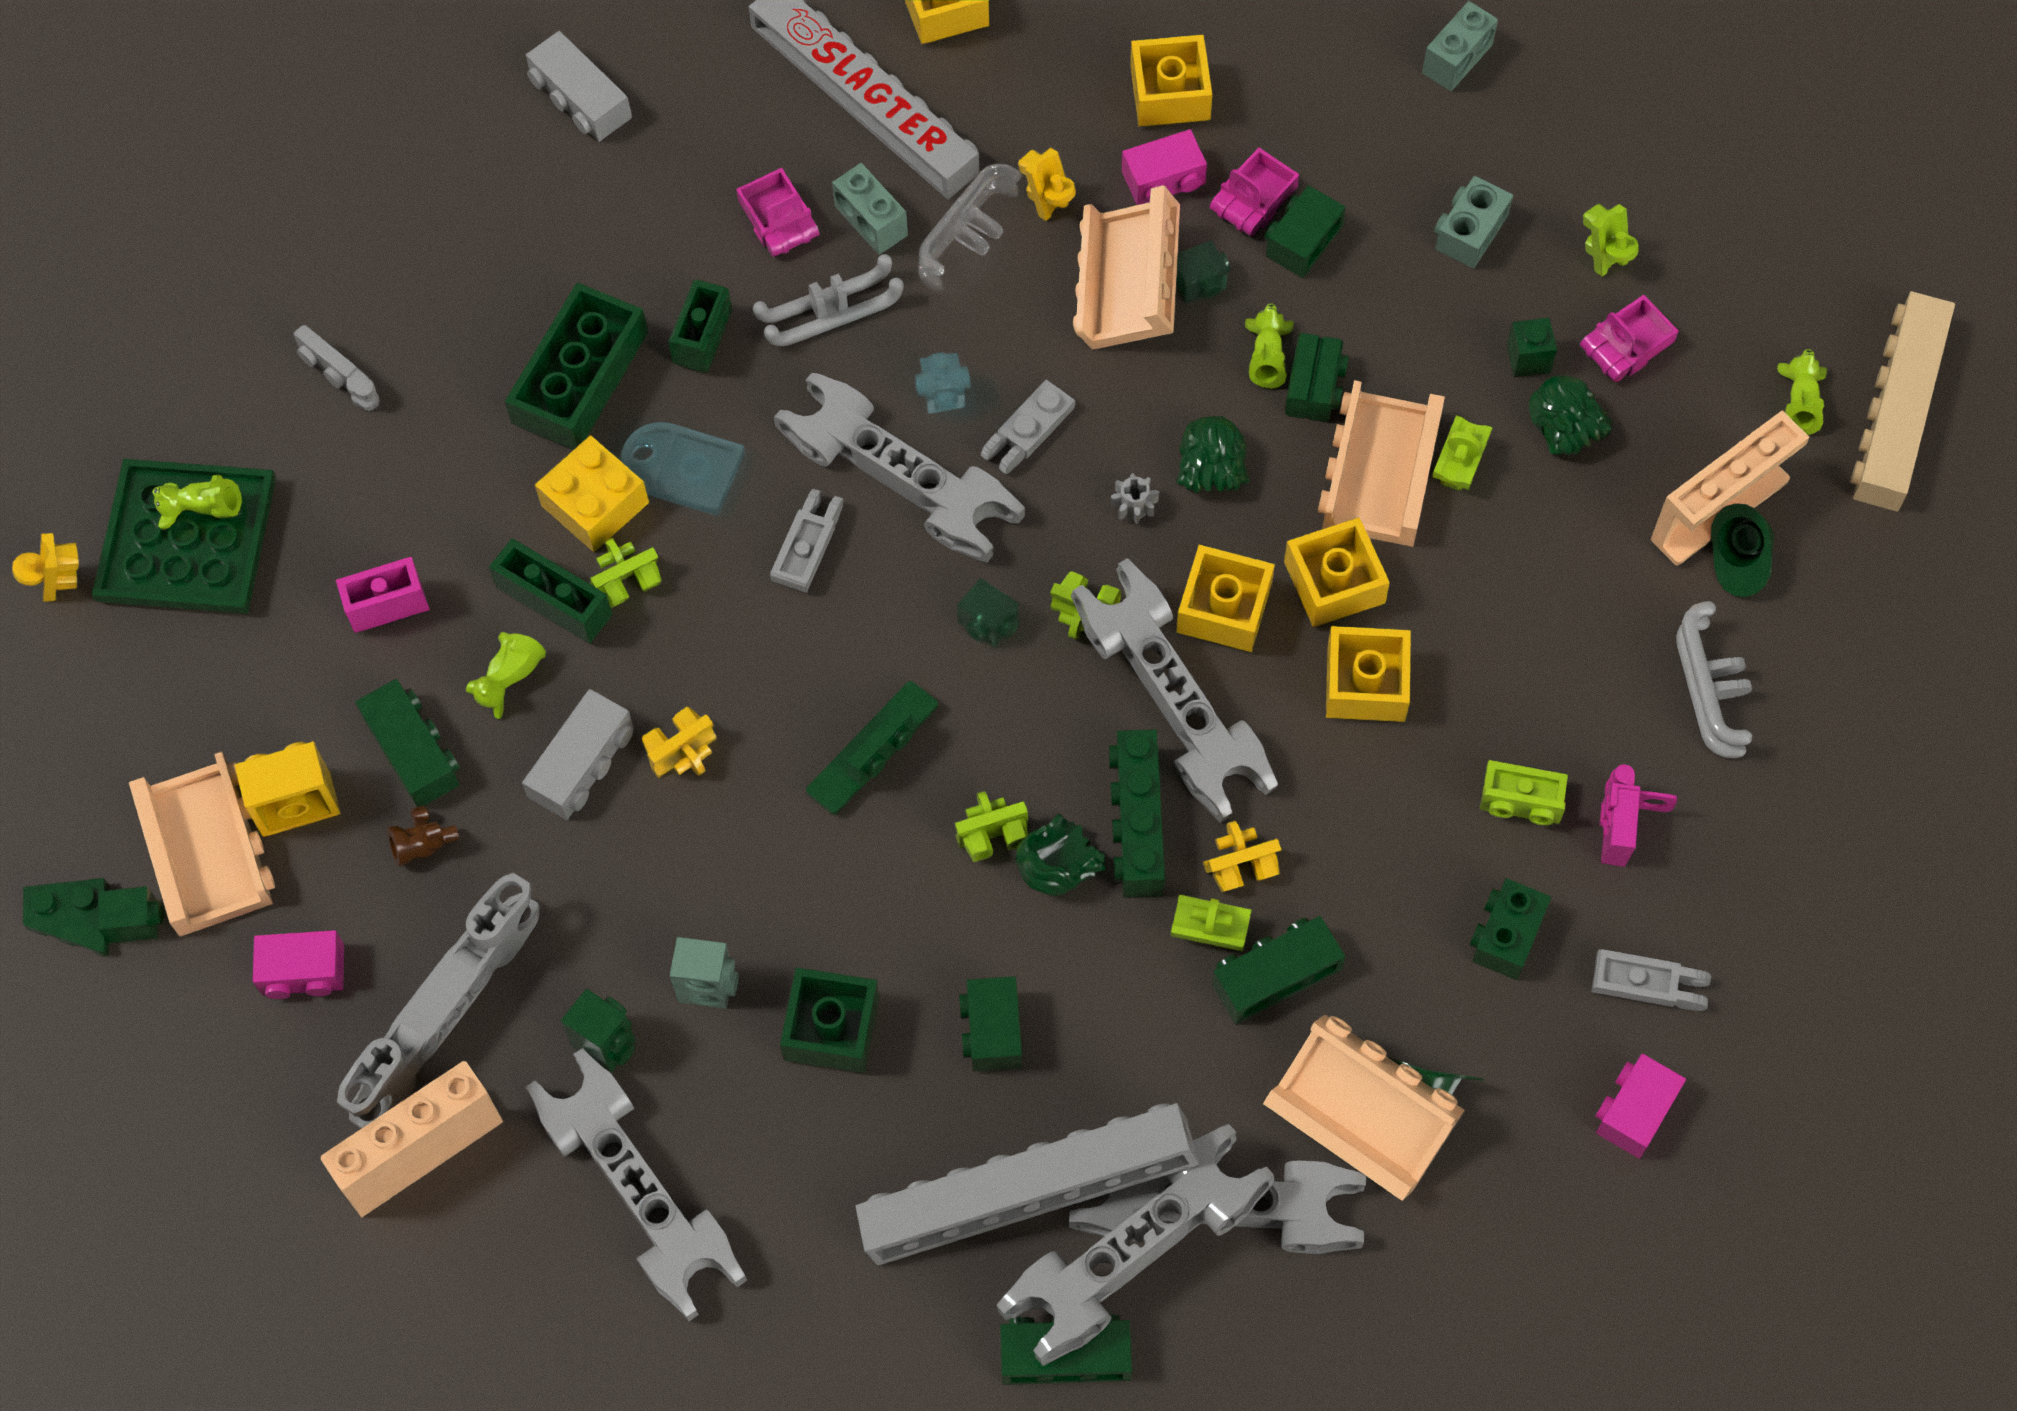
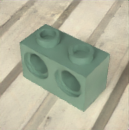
[1422,1,1498,92]
[832,163,908,255]
[1434,175,1514,269]
[670,937,739,1009]

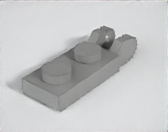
[293,325,380,412]
[980,380,1075,474]
[770,489,844,593]
[1591,949,1711,1011]

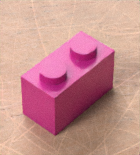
[1121,129,1207,205]
[336,557,430,633]
[253,930,344,999]
[1595,1053,1686,1159]

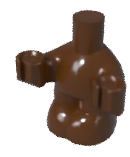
[387,805,459,866]

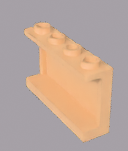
[1073,185,1180,350]
[1318,380,1445,547]
[1651,410,1809,565]
[129,752,275,937]
[1263,1015,1465,1201]
[321,1061,503,1218]

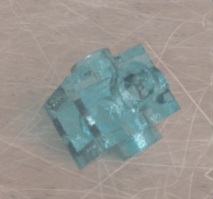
[914,352,971,414]

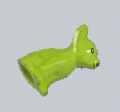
[1245,304,1294,389]
[1777,349,1827,435]
[152,475,242,530]
[465,632,546,719]

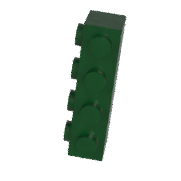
[1109,729,1165,898]

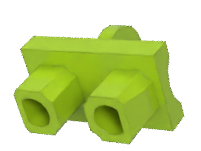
[1583,204,1639,276]
[1432,415,1492,491]
[589,538,662,608]
[1050,571,1122,640]
[955,791,1028,862]
[1171,895,1251,951]

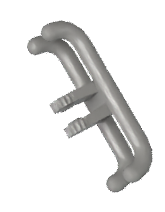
[753,254,904,346]
[1676,601,1752,758]

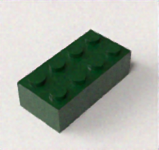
[505,282,649,450]

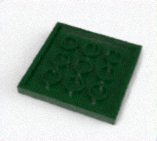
[92,458,276,614]

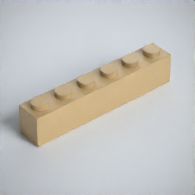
[1850,291,1955,512]

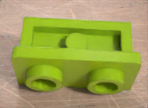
[1480,760,1568,825]

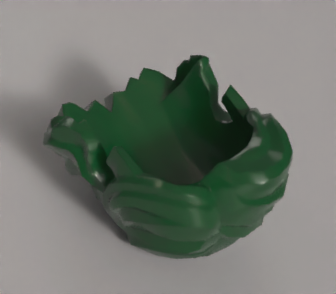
[1528,375,1613,456]
[1176,416,1250,494]
[1015,814,1106,896]

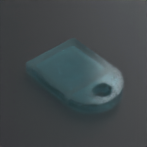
[621,422,745,516]

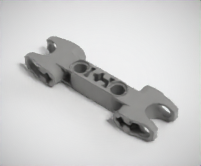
[774,373,1025,562]
[1071,558,1278,823]
[337,873,540,1129]
[526,1048,747,1322]
[997,1124,1274,1366]
[1069,1160,1366,1254]

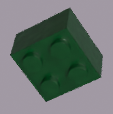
[780,967,880,1073]

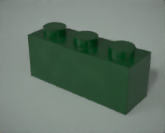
[489,538,613,644]
[355,678,460,807]
[1211,915,1345,1025]
[1000,1314,1132,1385]

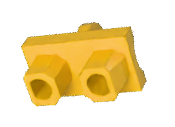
[1018,147,1076,221]
[12,533,79,602]
[642,706,717,778]
[1203,821,1281,892]

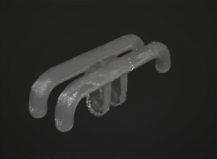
[918,163,1021,291]

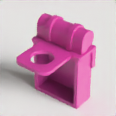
[1209,147,1300,237]
[736,168,820,257]
[1580,295,1678,383]
[1599,764,1677,867]

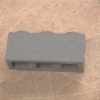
[526,31,632,142]
[522,689,634,820]

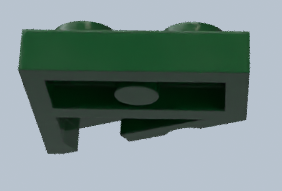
[23,878,109,957]

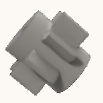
[1111,473,1159,524]

